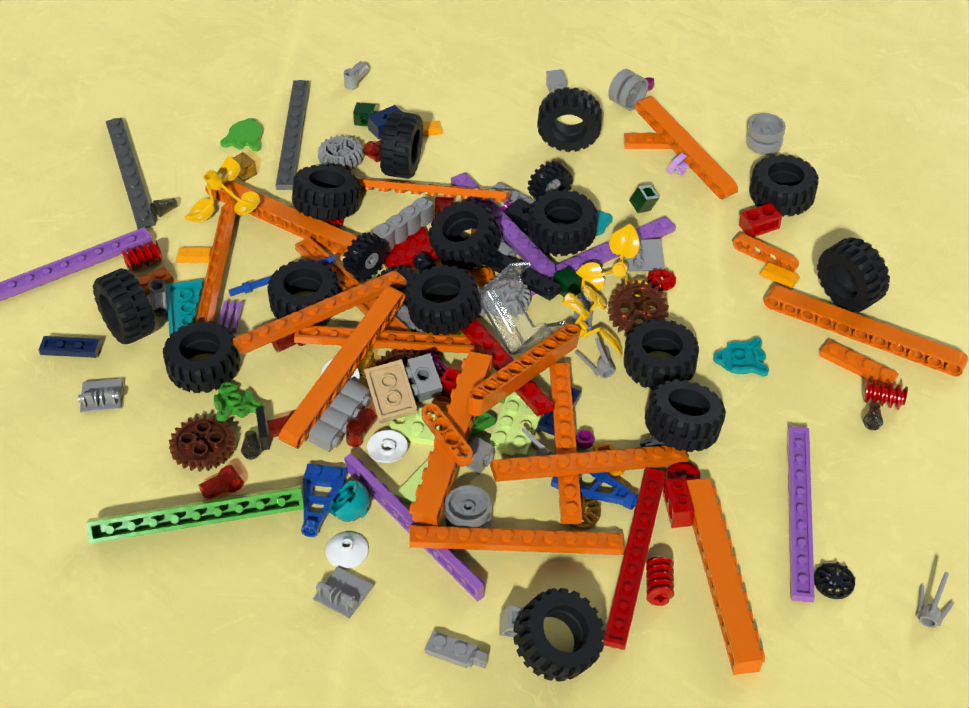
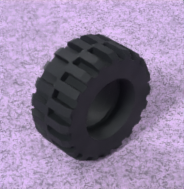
[537,87,602,152]
[380,111,423,179]
[749,154,819,217]
[292,165,360,221]
[528,189,598,256]
[429,200,501,270]
[817,237,890,312]
[267,259,340,326]
[405,265,480,335]
[93,268,155,344]
[623,319,699,390]
[163,321,240,393]
[644,379,726,452]
[513,588,605,682]

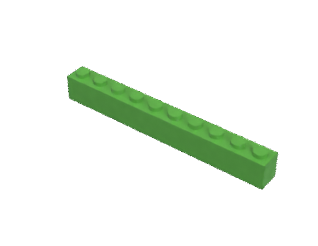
[86,485,304,544]

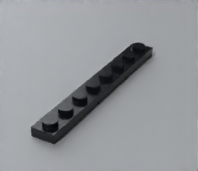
[453,233,562,301]

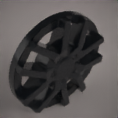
[814,562,856,599]

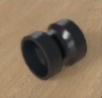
[413,252,436,274]

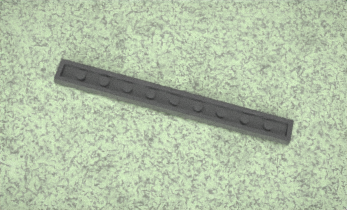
[276,80,310,190]
[106,117,155,229]

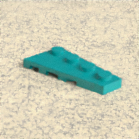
[166,279,204,336]

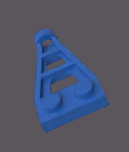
[301,464,348,537]
[551,472,638,510]

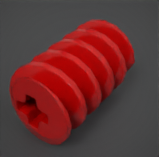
[121,241,162,271]
[864,378,908,410]
[646,557,675,606]

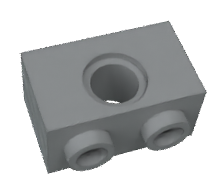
[405,353,443,402]

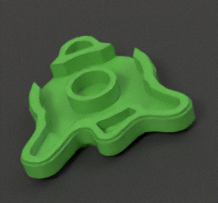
[220,118,262,151]
[214,382,265,421]

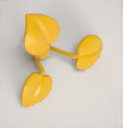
[184,155,261,222]
[575,224,653,310]
[562,285,623,357]

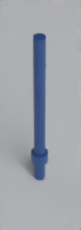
[228,256,335,297]

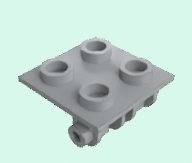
[628,235,665,272]
[78,378,122,413]
[313,567,374,619]

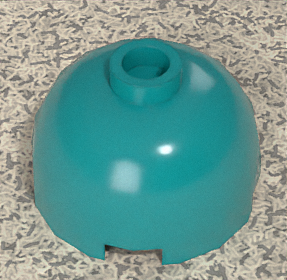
[329,480,369,522]

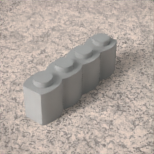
[372,197,433,252]
[309,379,372,452]

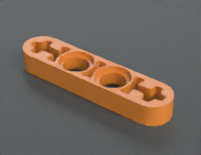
[733,234,799,272]
[421,404,473,467]

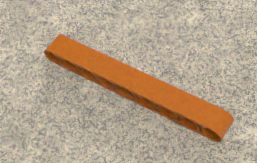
[635,96,738,199]
[466,324,581,416]

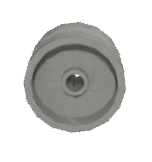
[608,69,648,111]
[746,113,786,155]
[445,485,492,528]

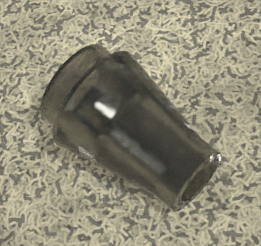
[150,198,178,217]
[863,402,883,431]
[241,431,261,460]

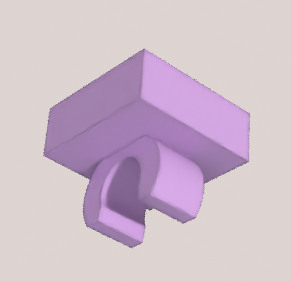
[666,153,689,176]

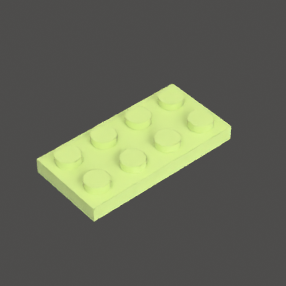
[489,391,549,457]

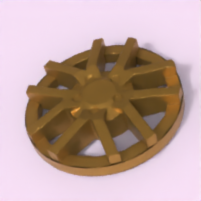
[568,495,601,529]

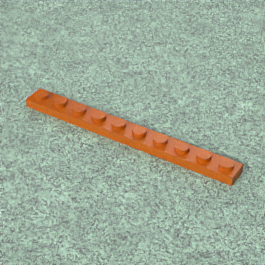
[356,177,511,202]
[195,199,237,323]
[295,237,412,332]
[233,270,406,355]
[294,326,480,353]
[549,363,582,524]
[490,446,689,482]
[409,525,625,555]

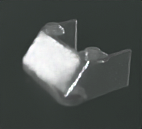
[479,262,566,355]

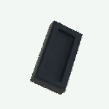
[256,406,270,450]

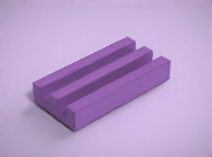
[218,301,243,333]

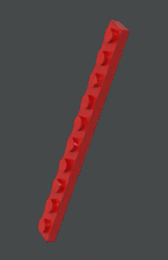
[437,297,555,417]
[603,468,666,650]

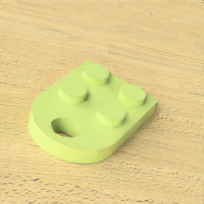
[389,407,445,445]

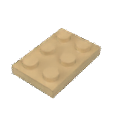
[364,359,418,424]

